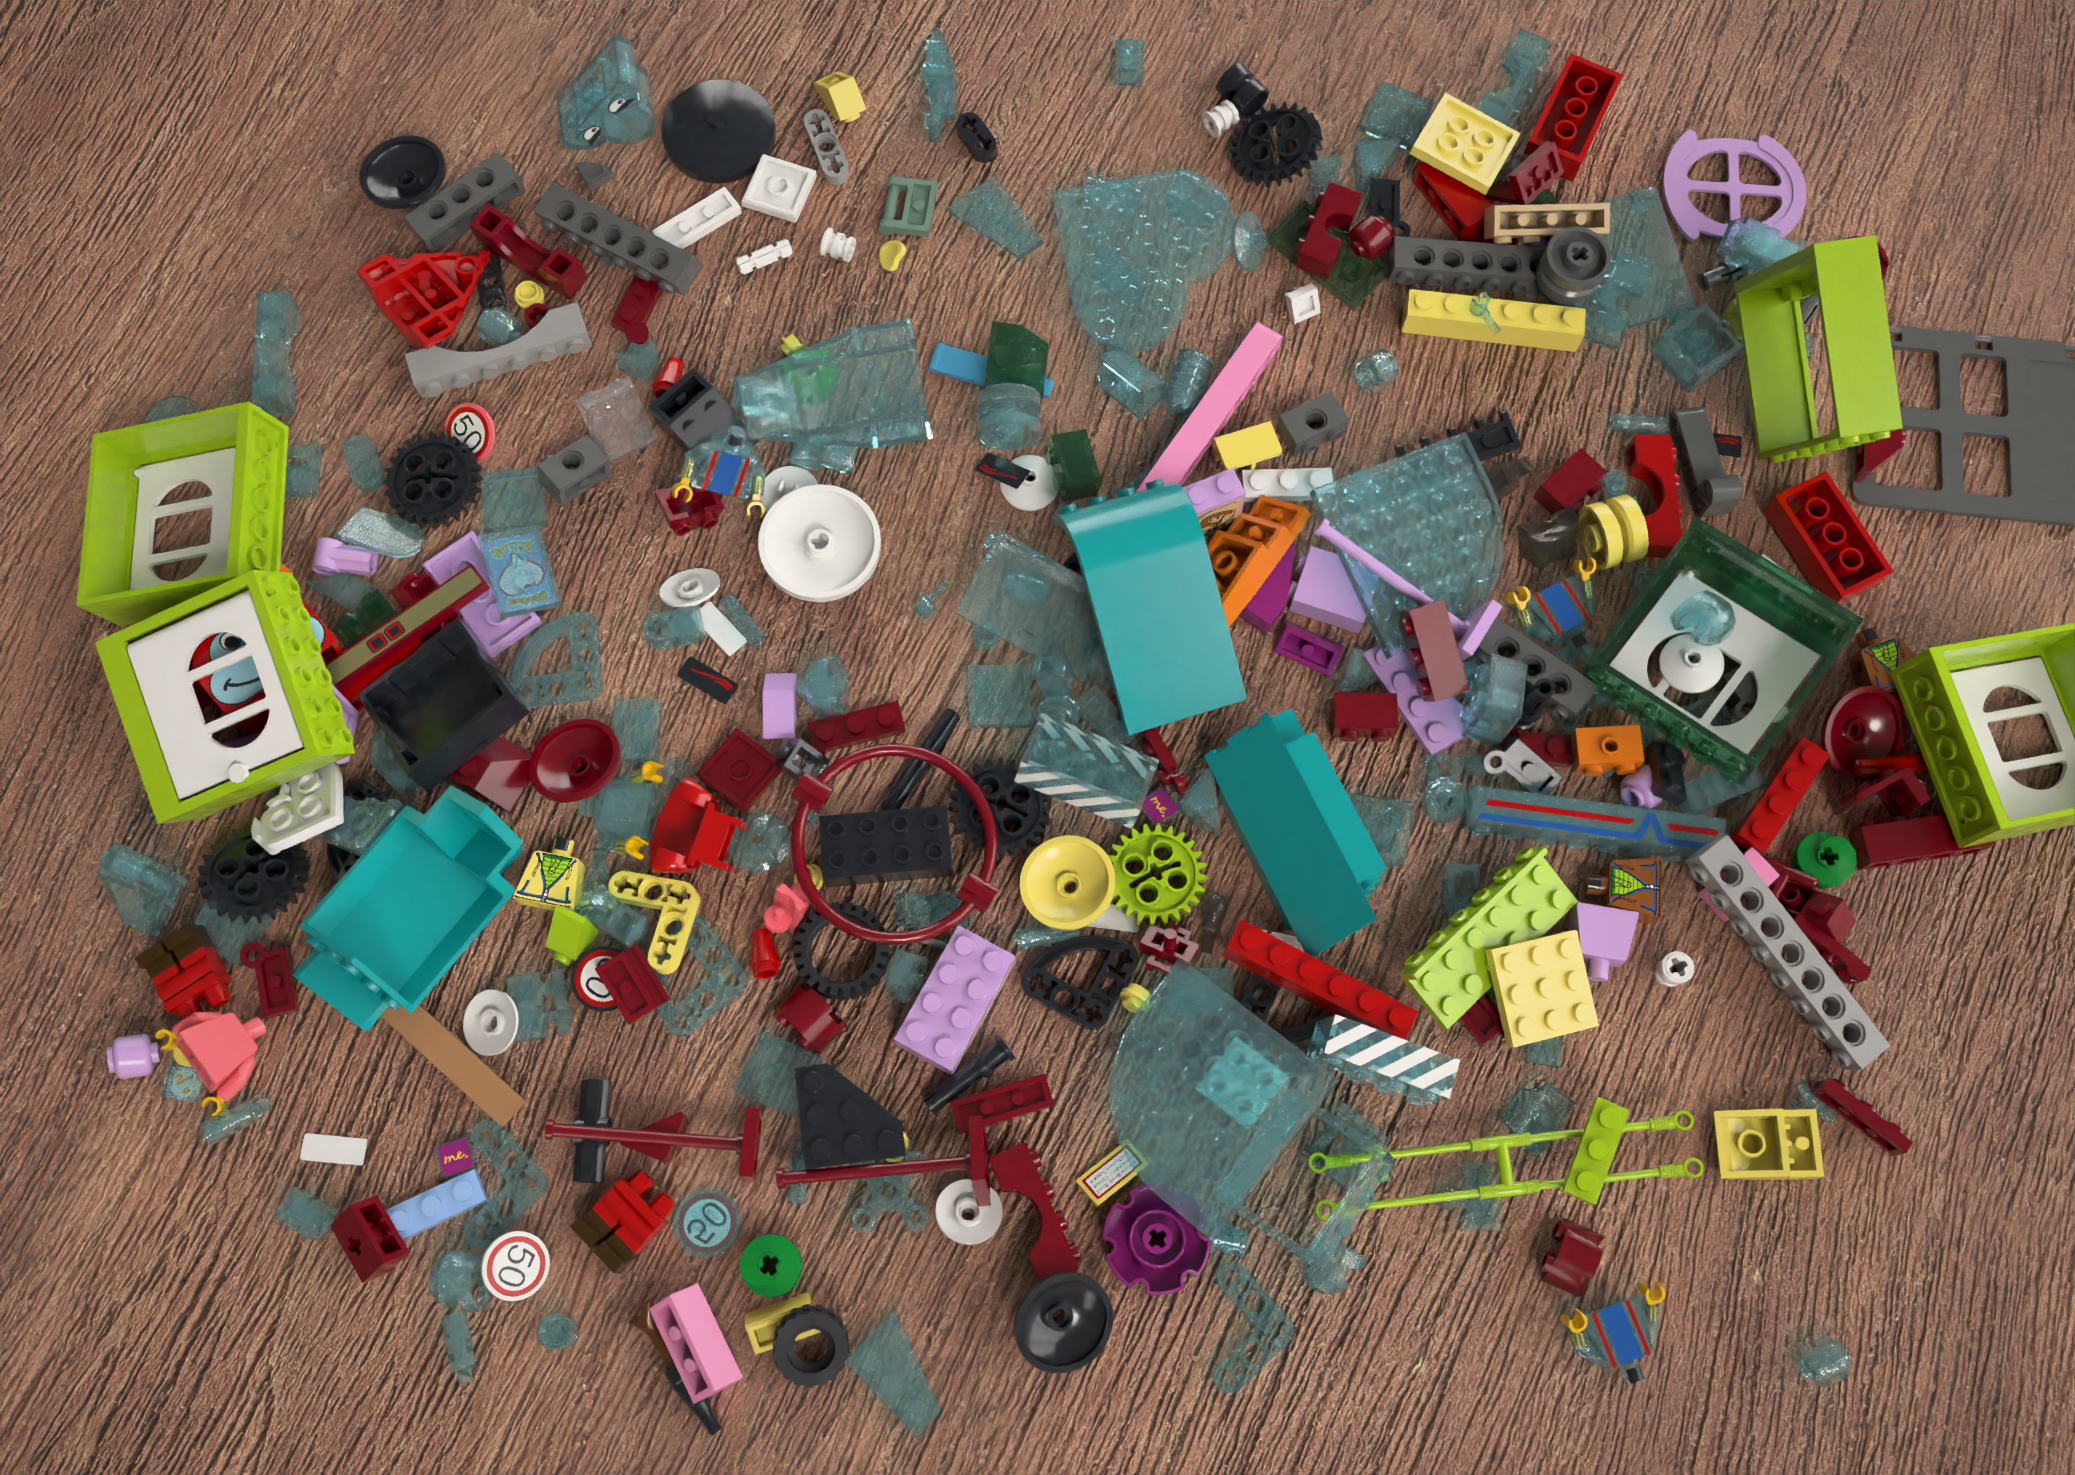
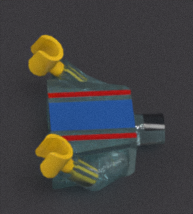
[671,426,765,518]
[1506,557,1596,654]
[1560,1280,1665,1385]

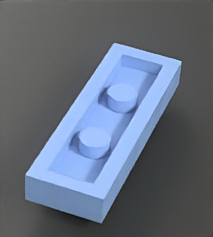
[386,1169,489,1241]

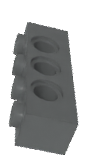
[404,152,525,253]
[1472,617,1598,724]

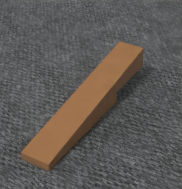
[381,1004,526,1127]

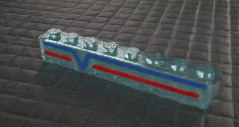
[1463,785,1726,862]

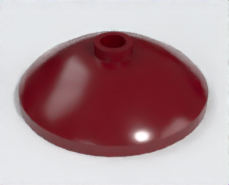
[1821,686,1906,780]
[528,719,621,803]

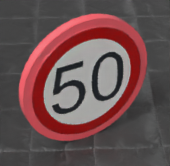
[444,403,495,463]

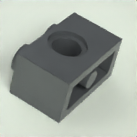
[1276,391,1349,457]
[537,435,610,506]

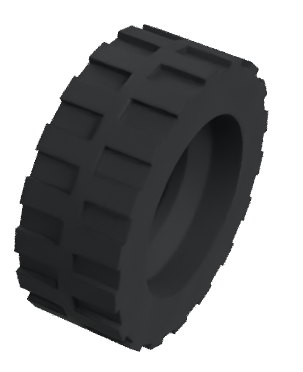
[773,1304,849,1388]

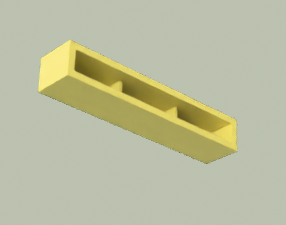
[1401,289,1586,352]

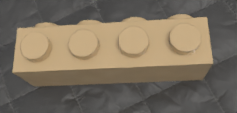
[1484,203,1610,244]

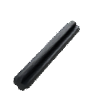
[881,708,960,811]

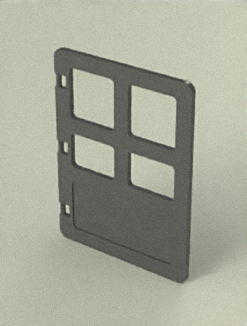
[1850,326,2075,527]

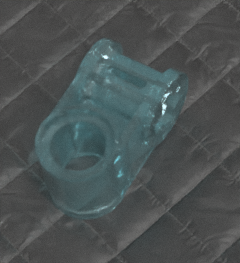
[643,606,706,650]

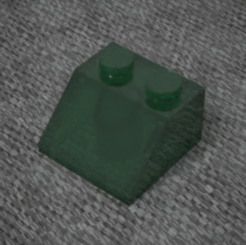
[984,321,1049,398]

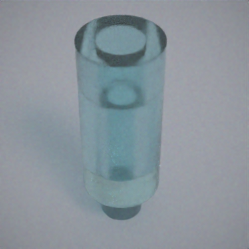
[200,1097,271,1145]
[441,1311,476,1385]

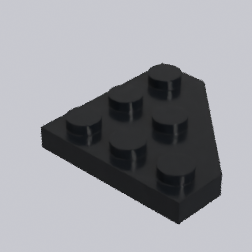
[794,1063,906,1170]

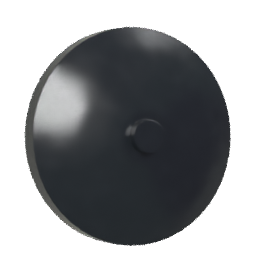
[661,79,776,184]

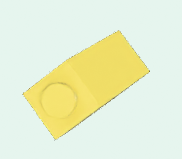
[813,71,866,122]

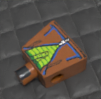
[1849,627,1914,695]
[1584,858,1662,924]

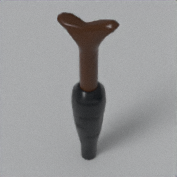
[629,1299,722,1436]

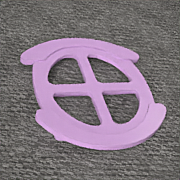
[1662,130,1806,246]

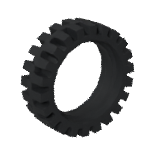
[793,902,890,1001]

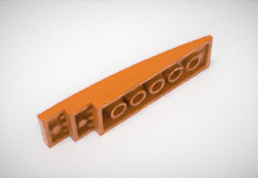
[1207,495,1311,628]

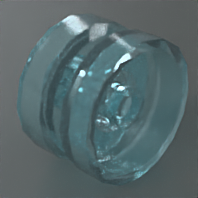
[976,383,1042,450]

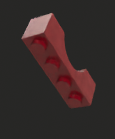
[469,204,587,300]
[989,1142,1082,1281]

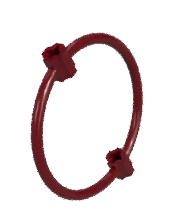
[791,743,999,945]

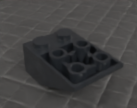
[649,368,759,477]

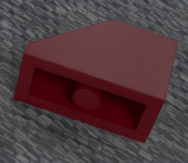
[1854,429,1906,483]

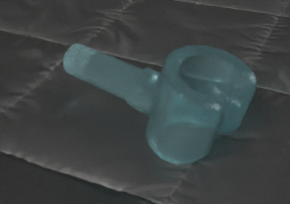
[1469,292,1501,334]
[916,581,949,619]

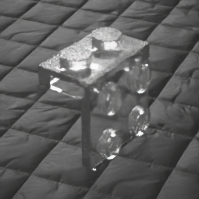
[574,376,658,463]

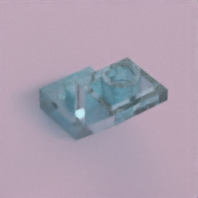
[370,733,420,802]
[896,891,970,929]

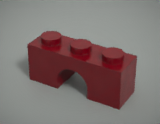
[1294,182,1362,279]

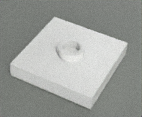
[742,154,817,223]

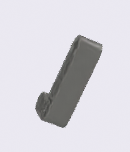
[1669,407,1743,518]

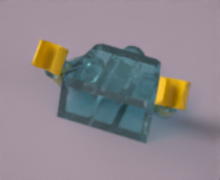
[578,761,664,860]

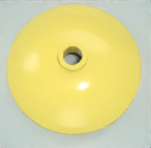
[1020,835,1116,930]

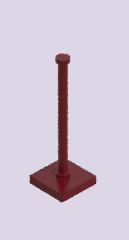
[545,1107,762,1183]
[776,1116,991,1207]

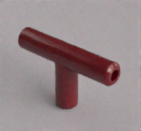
[1761,855,1819,901]

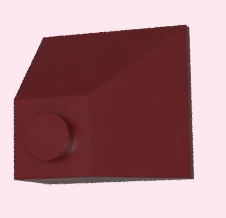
[448,736,532,813]

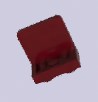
[1834,767,1931,818]

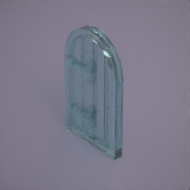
[337,506,425,558]

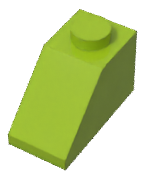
[546,904,600,966]

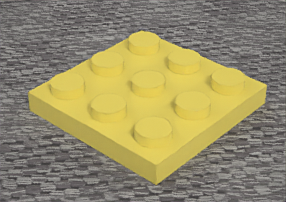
[1409,93,1521,195]
[1485,930,1599,1047]

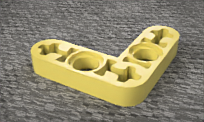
[608,871,700,974]

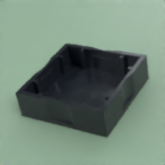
[357,617,530,792]

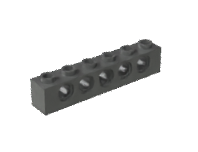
[534,182,702,296]
[1388,236,1546,296]

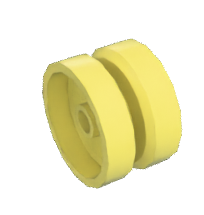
[1578,494,1649,570]

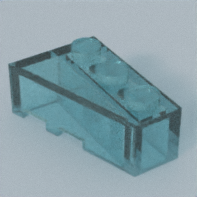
[1716,216,1807,275]
[97,842,188,938]

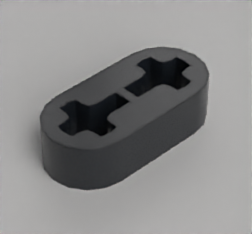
[956,112,997,163]

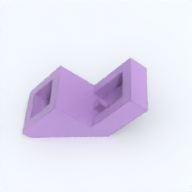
[763,673,797,739]

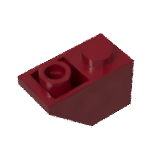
[1779,882,1856,943]

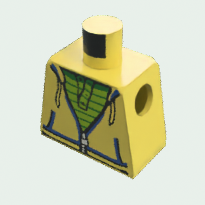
[513,837,585,915]

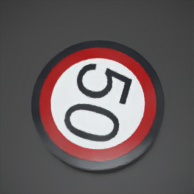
[571,946,622,1012]

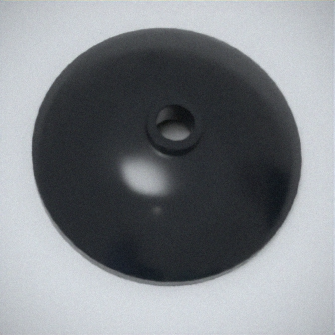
[359,135,446,209]
[1013,1272,1114,1373]

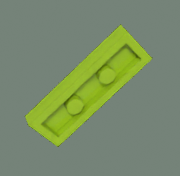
[1561,1097,1630,1206]

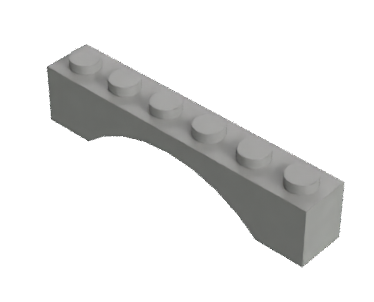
[405,302,593,398]

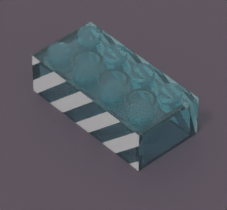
[1014,713,1159,829]
[1306,1014,1460,1107]

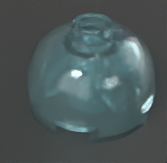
[797,653,850,716]

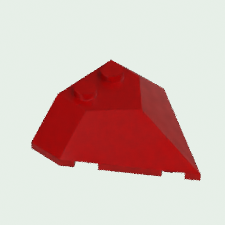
[357,251,491,349]

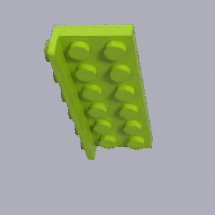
[1398,846,1578,1030]

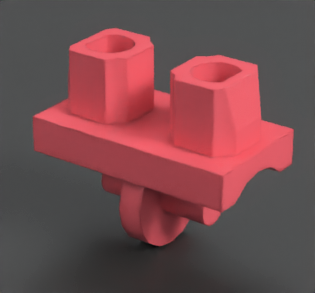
[763,881,810,935]

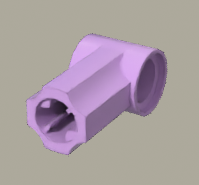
[311,538,378,577]

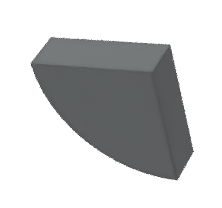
[575,161,615,191]

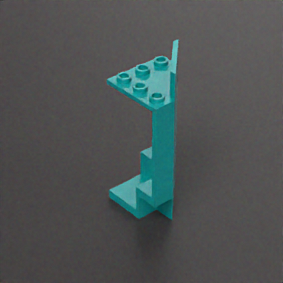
[1204,708,1387,957]
[292,785,524,1033]

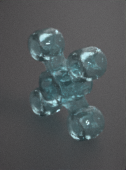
[849,1151,930,1234]

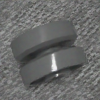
[1535,226,1611,305]

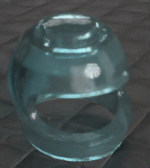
[1669,590,1736,646]
[1300,1233,1368,1295]
[428,1250,491,1313]

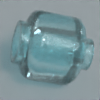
[476,307,523,348]
[1354,349,1399,393]
[1796,1335,1853,1388]

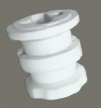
[1201,99,1239,138]
[820,227,856,263]
[1654,951,1694,987]

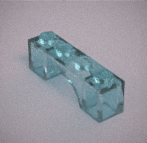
[1476,28,1551,129]
[252,291,300,415]

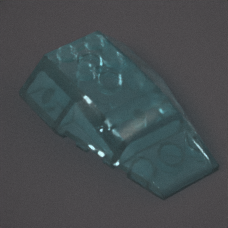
[738,318,933,449]

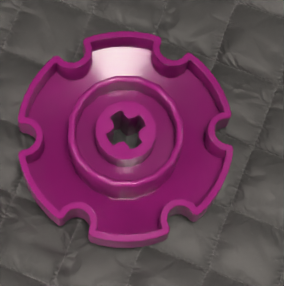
[1102,1184,1211,1296]

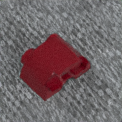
[655,478,725,536]
[773,981,847,1054]
[1540,1218,1604,1297]

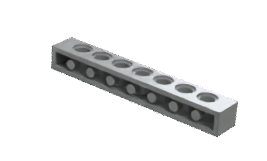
[1685,835,1890,1070]

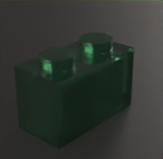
[1044,429,1102,502]

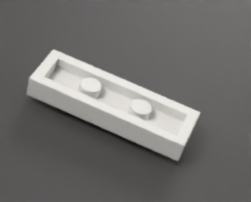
[652,186,742,249]
[1241,468,1334,502]

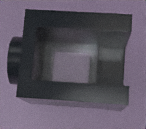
[774,738,830,782]

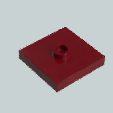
[696,727,782,814]

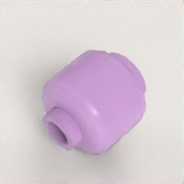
[1620,765,1663,811]
[107,1033,161,1079]

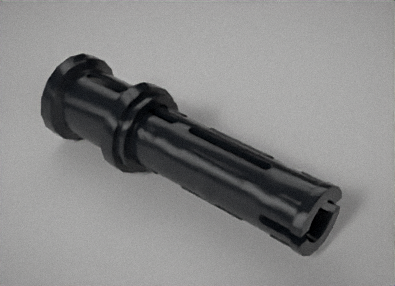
[1508,678,1555,731]
[922,1035,1016,1115]

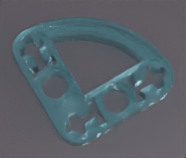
[511,612,604,708]
[653,916,749,1037]

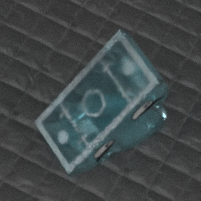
[557,34,655,150]

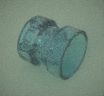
[537,1313,578,1350]

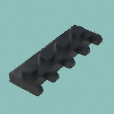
[1394,410,1521,486]

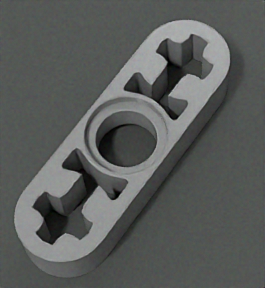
[804,109,849,185]

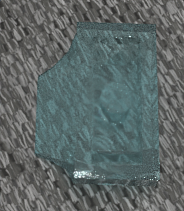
[1501,1083,1576,1158]

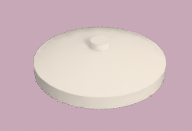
[758,484,881,602]

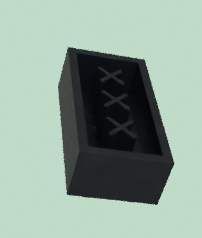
[819,805,953,887]

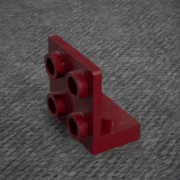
[1484,141,1564,205]

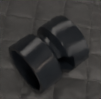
[1216,63,1269,118]

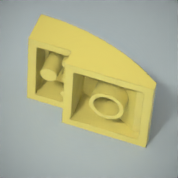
[1713,1109,1824,1180]

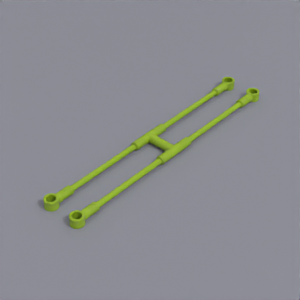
[1307,1110,1704,1222]

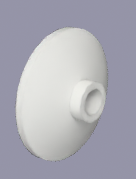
[1000,455,1060,511]
[659,568,720,607]
[1659,634,1724,693]
[463,989,519,1056]
[935,1179,1003,1245]

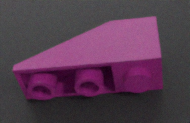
[1239,538,1296,635]

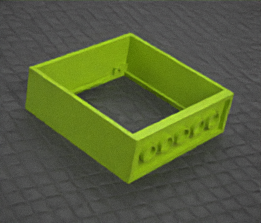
[1734,235,1903,463]

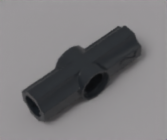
[573,1079,612,1183]

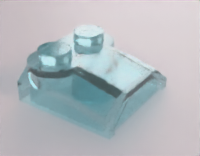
[1349,793,1414,867]

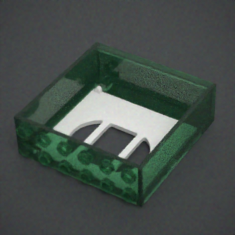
[1583,517,1864,786]

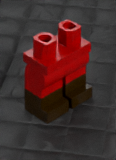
[135,923,233,1020]
[570,1169,677,1274]

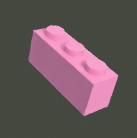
[649,1283,743,1404]

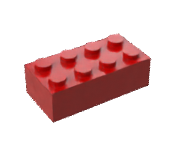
[1520,53,1623,182]
[1762,471,1894,611]

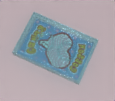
[478,524,562,619]

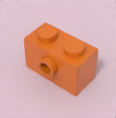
[1571,725,1644,777]

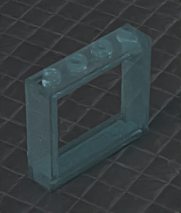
[1213,1087,1396,1273]

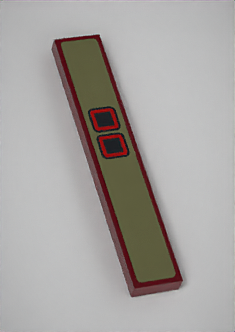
[325,563,491,692]

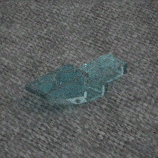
[921,28,957,143]

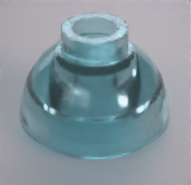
[575,884,620,927]

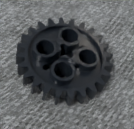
[1230,102,1323,188]
[383,432,483,529]
[948,758,1052,860]
[197,826,310,924]

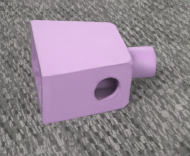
[1569,902,1639,982]

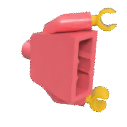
[155,1012,266,1116]

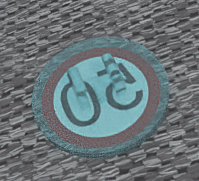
[673,1188,741,1257]

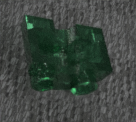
[331,589,397,649]

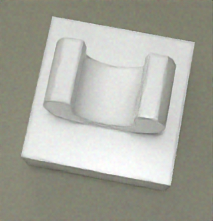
[1285,283,1321,324]

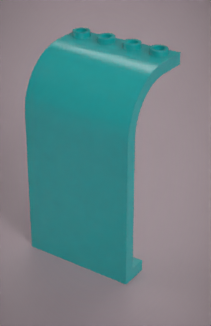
[1051,478,1247,735]

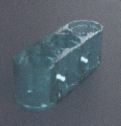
[1678,756,1767,820]

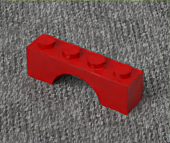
[1627,435,1685,558]
[1729,736,1830,855]

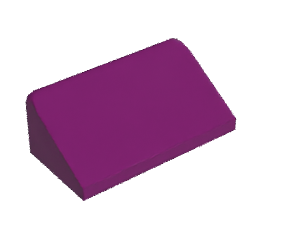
[1274,621,1344,677]

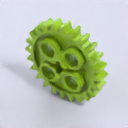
[1108,823,1207,927]

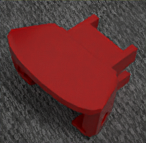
[650,775,749,875]

